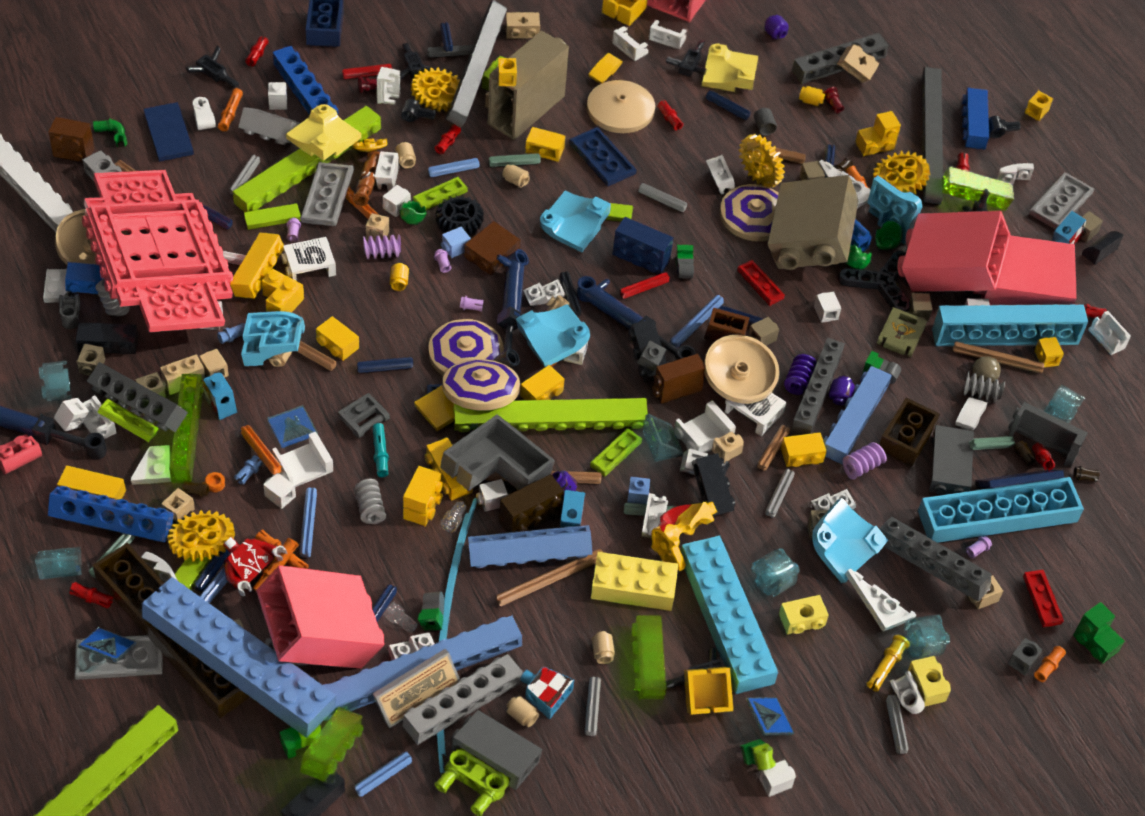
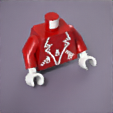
[223,537,288,596]

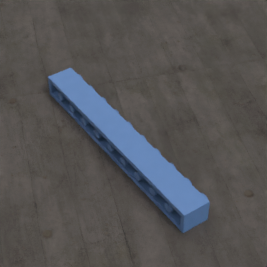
[323,616,522,721]

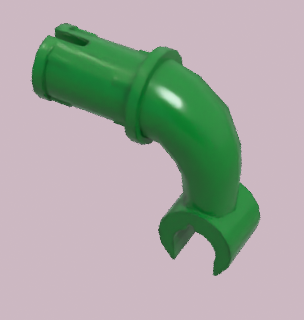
[93,118,128,147]

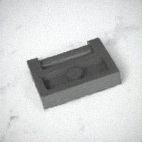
[338,393,390,439]

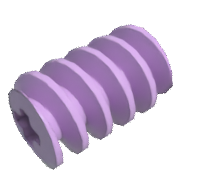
[363,234,401,259]
[842,442,887,479]

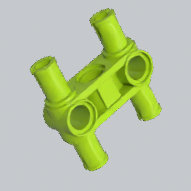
[435,748,510,816]

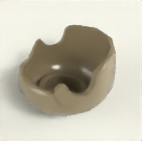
[972,356,1001,383]

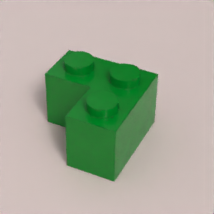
[1073,602,1125,664]

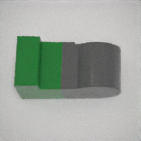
[675,245,694,279]
[862,351,901,384]
[418,592,444,631]

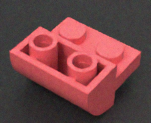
[0,434,42,475]

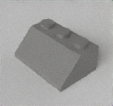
[239,107,300,145]

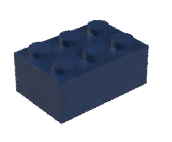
[306,0,344,47]
[612,217,674,275]

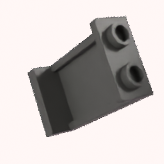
[1008,402,1088,468]
[929,425,974,495]
[451,710,542,790]

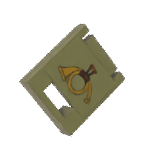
[877,307,928,357]

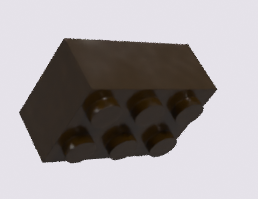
[879,397,940,466]
[499,474,564,533]

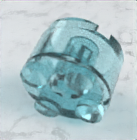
[39,360,72,402]
[1044,384,1085,423]
[752,548,800,597]
[904,615,950,659]

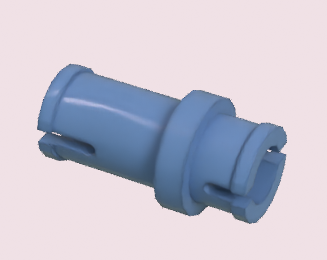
[217,323,245,344]
[234,455,263,485]

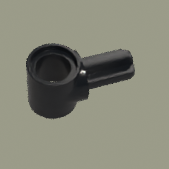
[401,99,436,122]
[988,116,1021,138]

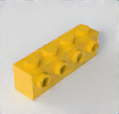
[230,233,284,299]

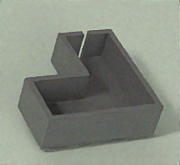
[440,414,555,491]

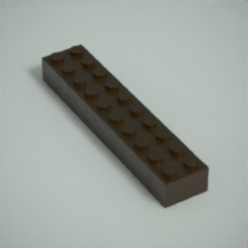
[93,543,250,718]

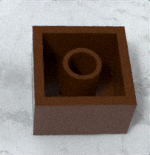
[48,117,94,162]

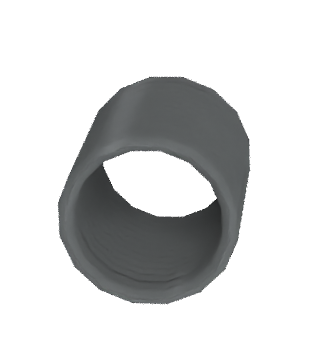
[754,108,777,135]

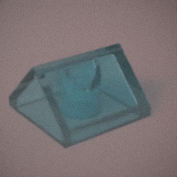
[643,414,683,462]
[35,547,82,579]

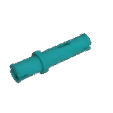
[373,423,389,478]

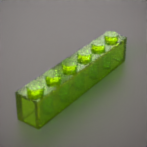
[169,374,203,483]

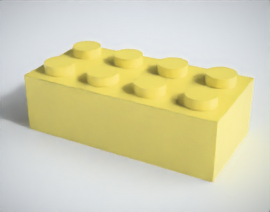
[591,552,678,611]

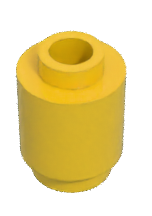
[799,86,825,106]
[389,263,409,291]

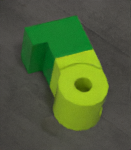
[279,725,321,759]
[740,739,776,770]

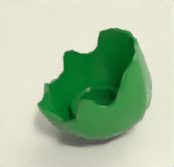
[399,200,426,225]
[875,221,902,250]
[846,244,872,269]

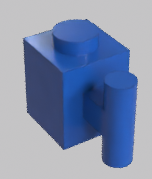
[850,219,872,252]

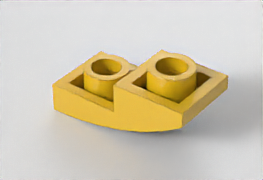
[589,53,622,84]

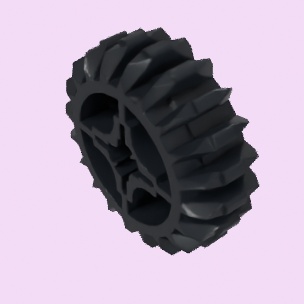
[436,195,484,236]

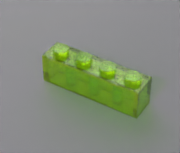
[942,167,1014,210]
[631,615,666,699]
[300,707,363,782]

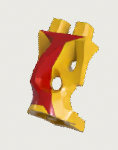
[651,502,717,571]

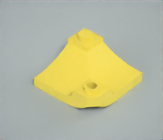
[702,44,758,92]
[286,104,361,160]

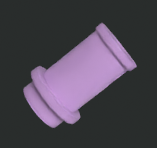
[286,218,301,242]
[434,249,452,273]
[460,296,483,312]
[966,536,992,559]

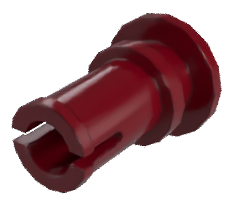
[358,76,377,93]
[823,87,845,114]

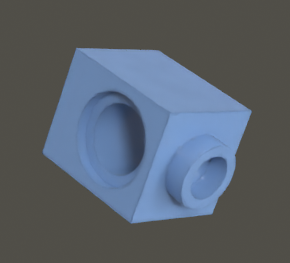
[627,477,650,504]

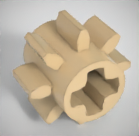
[547,295,569,311]

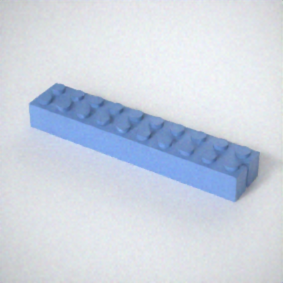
[142,577,336,738]

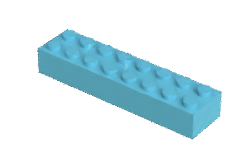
[932,304,1088,346]
[918,477,1084,543]
[681,536,778,694]

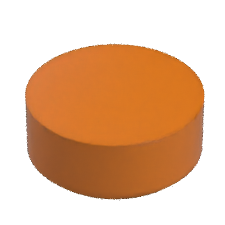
[205,472,225,492]

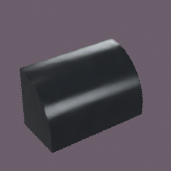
[1082,231,1124,265]

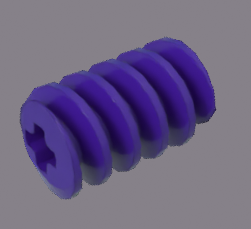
[784,354,817,395]

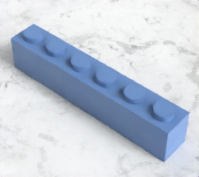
[823,366,892,465]
[468,525,593,568]

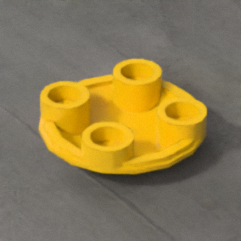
[352,138,388,152]

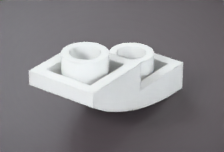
[996,163,1034,184]
[523,279,566,306]
[955,397,987,430]
[811,489,856,510]
[388,633,435,660]

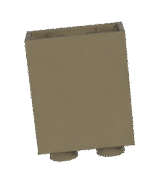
[488,30,569,140]
[768,175,859,270]

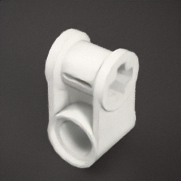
[193,97,216,131]
[890,671,925,714]

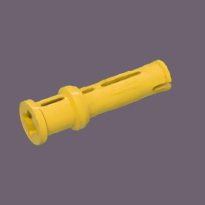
[867,634,910,691]

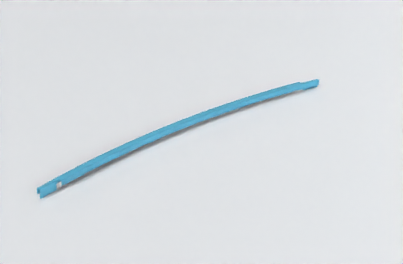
[437,498,477,775]

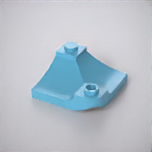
[867,176,922,244]
[540,191,611,252]
[516,304,590,367]
[241,311,305,366]
[813,498,888,583]

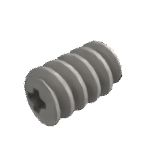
[96,278,130,317]
[963,371,1005,403]
[354,479,386,524]

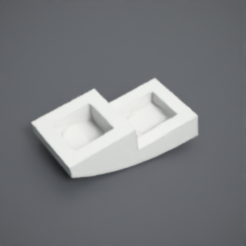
[141,552,177,583]

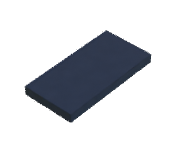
[143,102,194,161]
[569,127,637,187]
[975,470,1064,488]

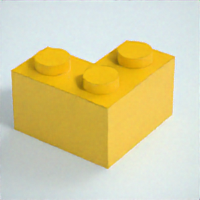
[855,111,901,156]
[262,269,304,313]

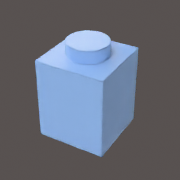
[441,227,470,258]

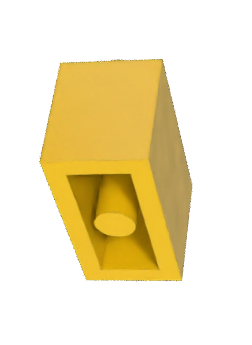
[525,127,565,162]
[316,316,359,361]
[520,365,564,400]
[781,433,826,467]

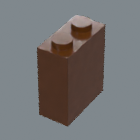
[464,221,521,275]
[704,307,750,342]
[652,354,705,404]

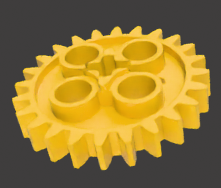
[411,68,460,112]
[739,134,785,188]
[873,151,930,194]
[167,510,235,562]

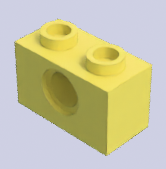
[779,595,829,634]
[908,656,951,707]

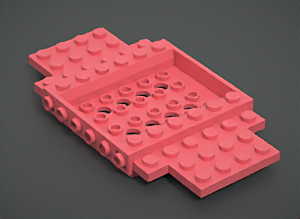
[82,170,233,332]

